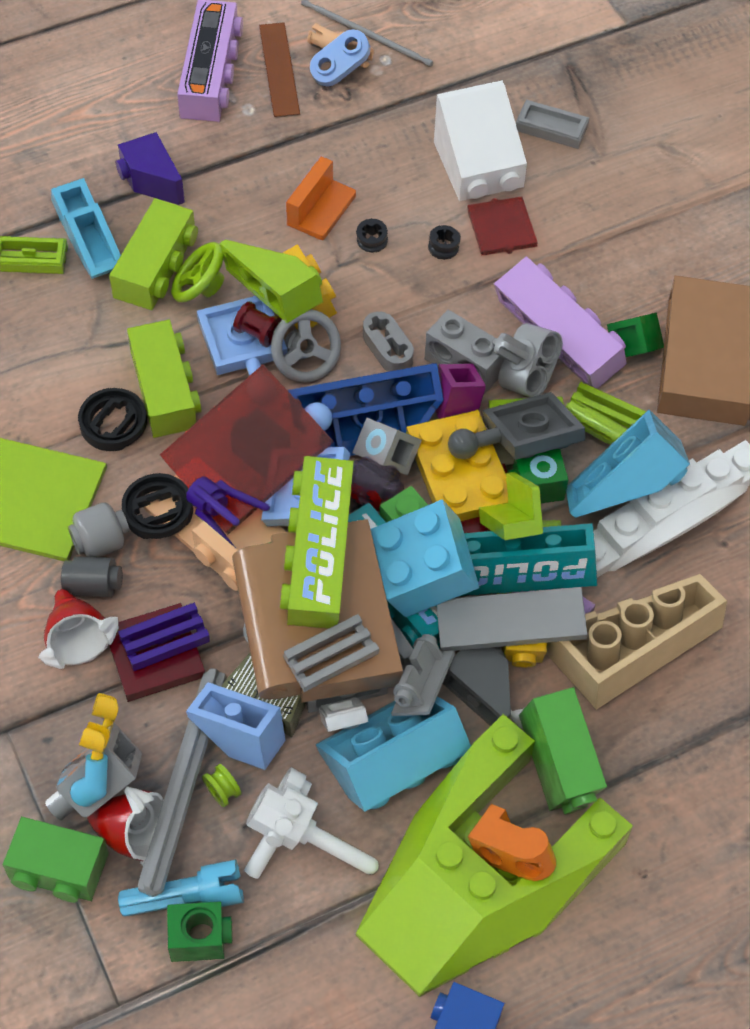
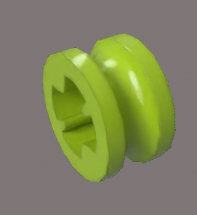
[202,764,242,807]

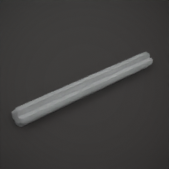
[138,668,227,897]

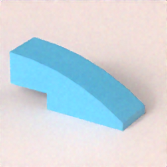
[51,178,121,279]

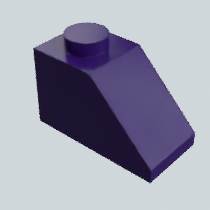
[115,132,185,205]

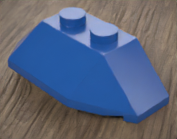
[288,363,444,456]

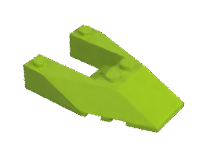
[356,714,633,997]

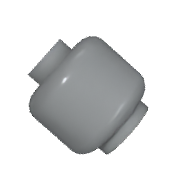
[68,502,130,557]

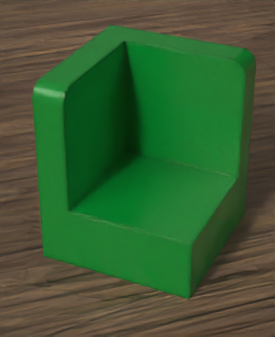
[607,312,664,357]

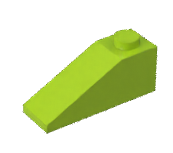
[220,239,323,323]

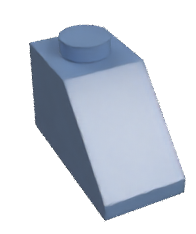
[186,682,286,770]

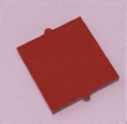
[467,197,538,256]

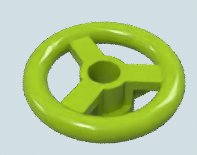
[171,242,224,303]

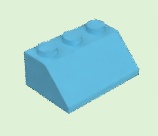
[316,696,471,812]

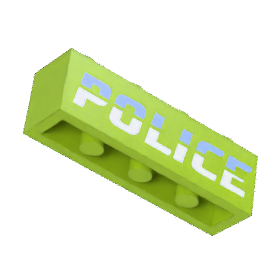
[280,456,354,629]

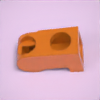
[468,804,556,881]

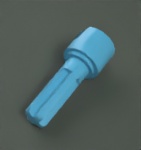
[118,859,244,917]

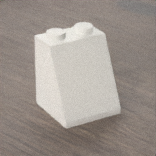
[434,80,527,202]

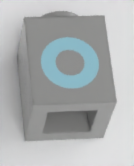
[352,418,422,475]

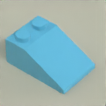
[566,410,690,518]

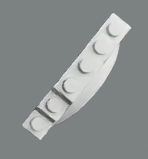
[593,440,750,578]

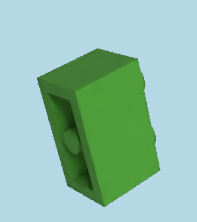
[2,816,109,903]

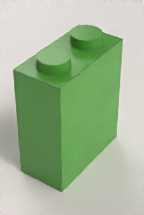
[519,687,607,815]

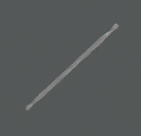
[301,0,433,67]

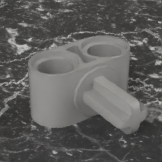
[492,323,563,397]

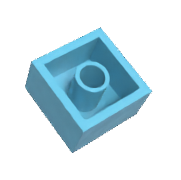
[370,499,479,618]

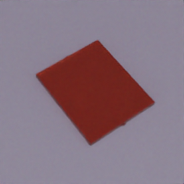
[160,364,334,535]

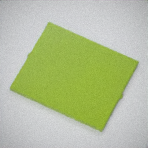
[0,438,107,561]

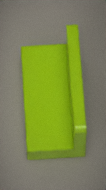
[479,472,543,540]

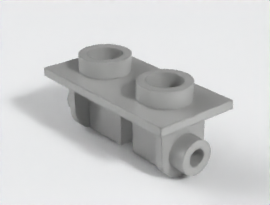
[391,634,455,716]

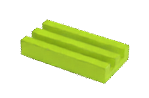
[0,236,68,274]
[565,382,646,428]

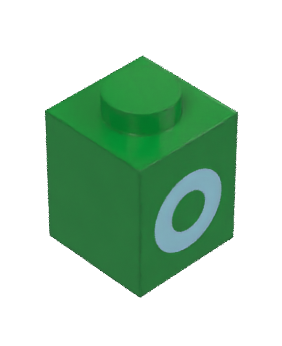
[507,449,569,504]

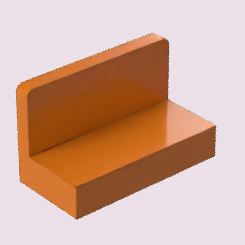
[286,156,356,240]

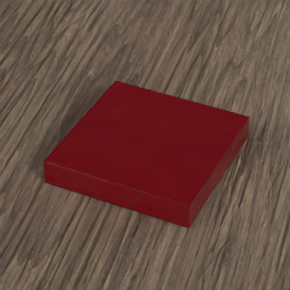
[109,603,205,702]

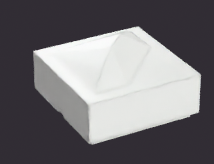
[319,697,369,732]

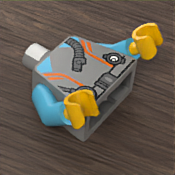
[45,693,142,820]

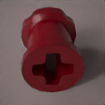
[233,301,282,347]

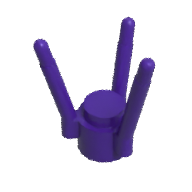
[186,476,270,549]

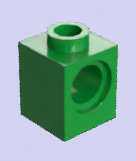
[167,902,233,962]

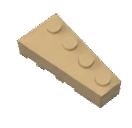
[546,574,727,710]

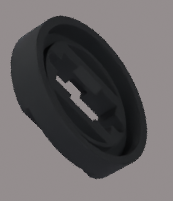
[78,388,147,451]
[122,473,193,539]

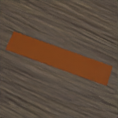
[259,22,300,117]

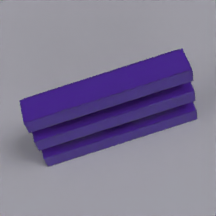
[118,602,210,671]

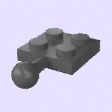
[448,392,585,460]

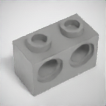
[424,309,504,395]

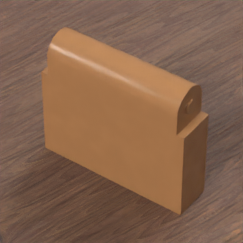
[657,275,750,426]
[232,519,403,703]

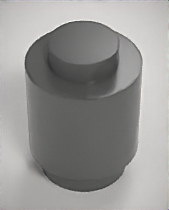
[61,557,123,598]

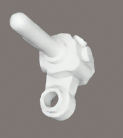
[244,767,379,879]

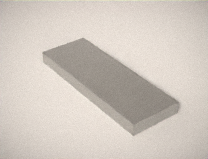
[437,587,587,651]

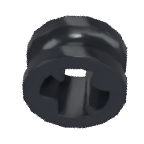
[356,218,388,253]
[428,225,461,260]

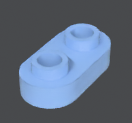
[310,29,370,87]

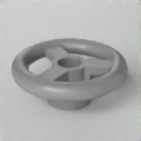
[271,309,341,383]

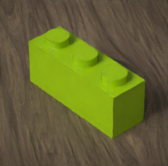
[109,198,198,310]
[127,319,202,438]

